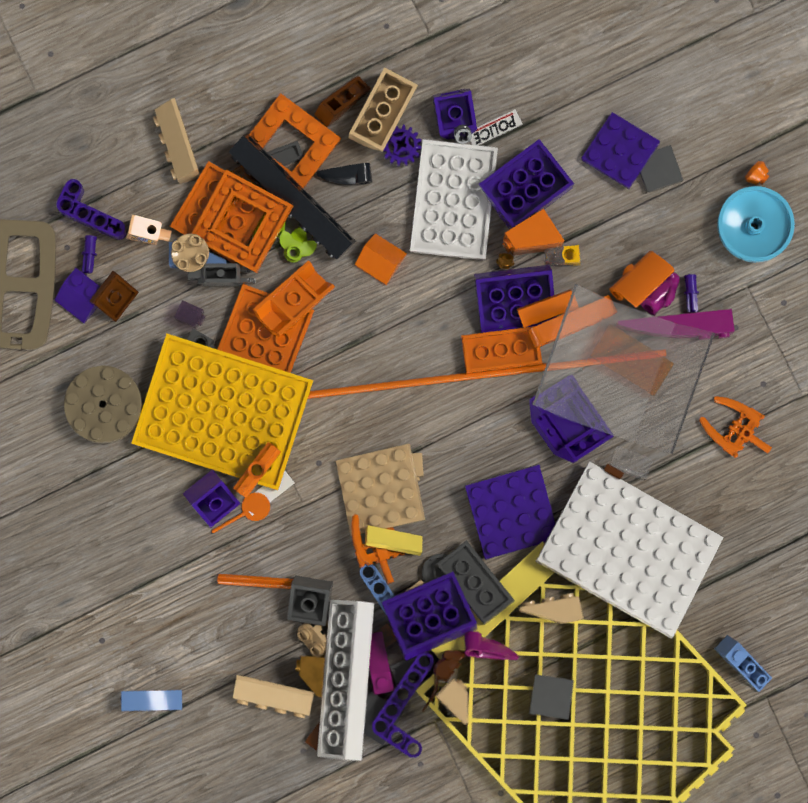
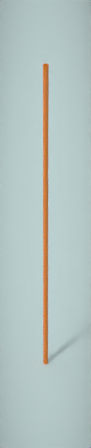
[308,349,667,399]

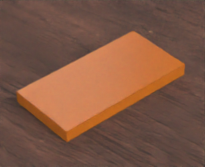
[461,326,542,374]

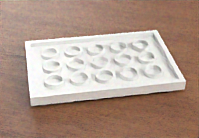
[410,139,498,260]

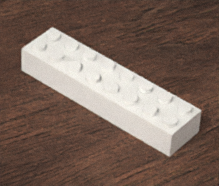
[317,600,374,761]

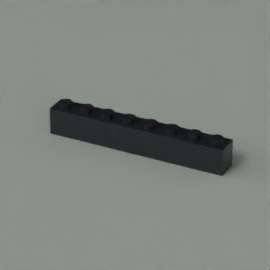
[229,134,356,259]

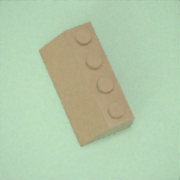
[348,67,418,152]
[153,98,200,184]
[233,675,315,718]
[435,679,468,725]

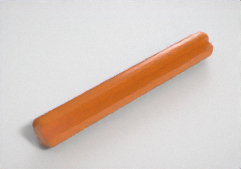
[217,574,293,589]

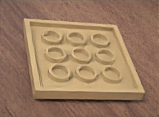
[336,444,425,536]

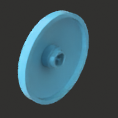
[717,186,795,263]

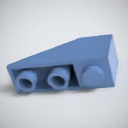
[715,635,772,692]

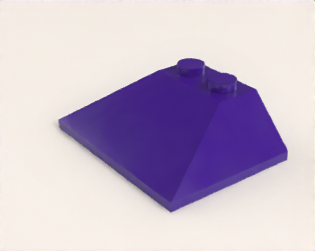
[529,373,614,463]

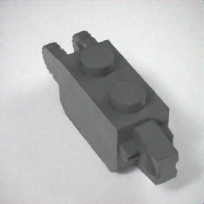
[188,263,256,286]

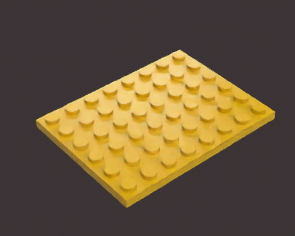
[131,333,314,490]

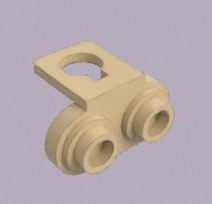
[297,620,328,657]

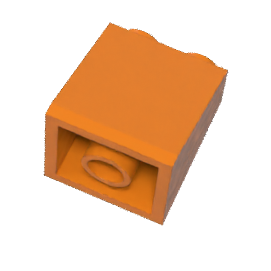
[502,209,564,256]

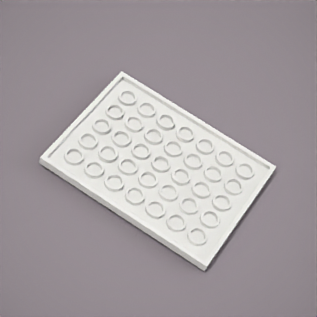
[536,461,724,638]

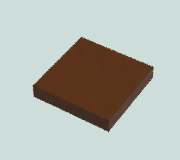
[90,271,139,322]

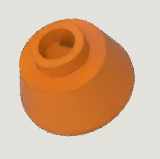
[745,161,770,185]

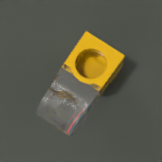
[544,245,581,266]

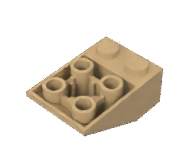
[518,593,583,624]

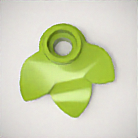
[279,227,317,263]

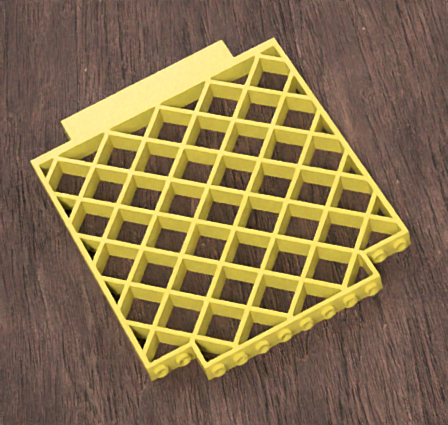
[416,541,746,803]

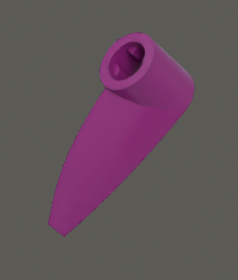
[464,631,519,660]

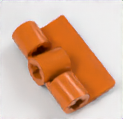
[609,251,675,308]

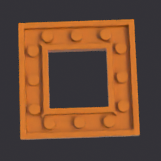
[249,93,341,189]
[191,170,293,273]

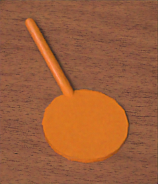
[211,492,270,533]

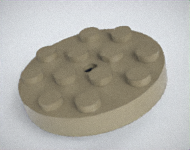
[64,366,143,444]

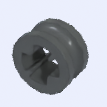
[454,124,472,144]

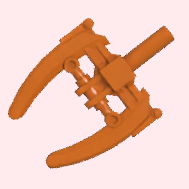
[699,396,772,458]
[351,514,405,585]

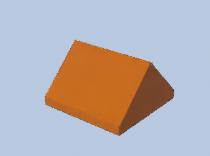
[355,233,407,285]

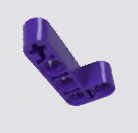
[56,179,127,240]

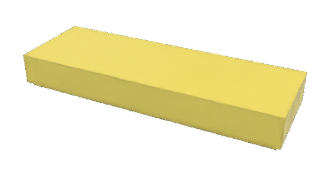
[365,525,423,556]

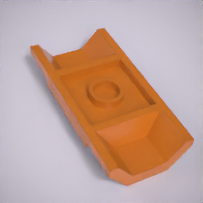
[253,260,335,336]

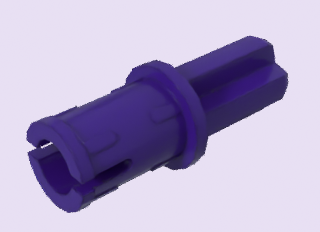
[82,235,97,274]
[684,274,699,313]

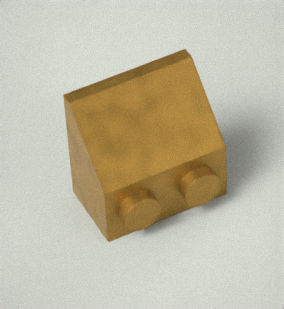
[296,656,325,697]

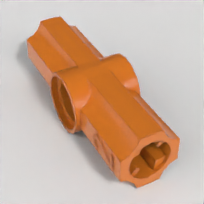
[233,442,281,498]

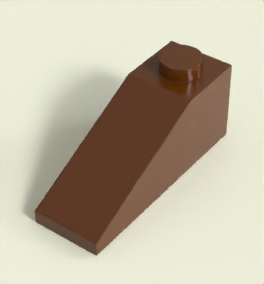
[314,76,371,127]

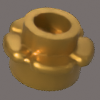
[496,253,515,269]

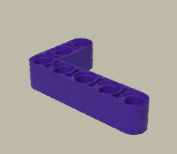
[372,652,433,758]

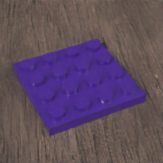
[465,464,555,560]

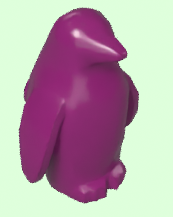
[641,272,680,317]

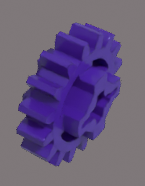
[381,125,422,167]

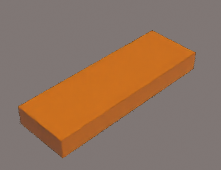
[517,289,578,328]

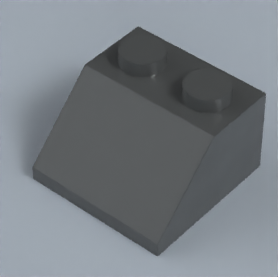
[287,575,333,626]

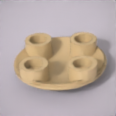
[171,234,209,272]

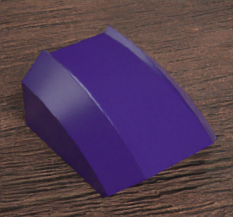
[433,89,477,140]

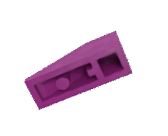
[369,631,394,695]

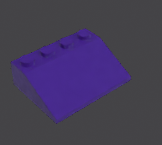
[479,139,574,229]
[474,265,557,333]
[381,572,477,660]

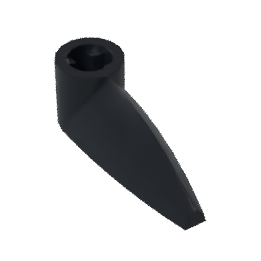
[316,163,373,185]

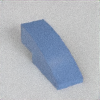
[121,690,182,711]

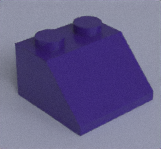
[55,268,100,324]
[183,469,241,528]

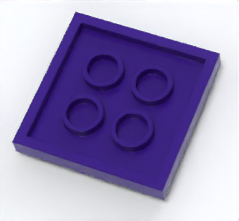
[581,112,660,189]

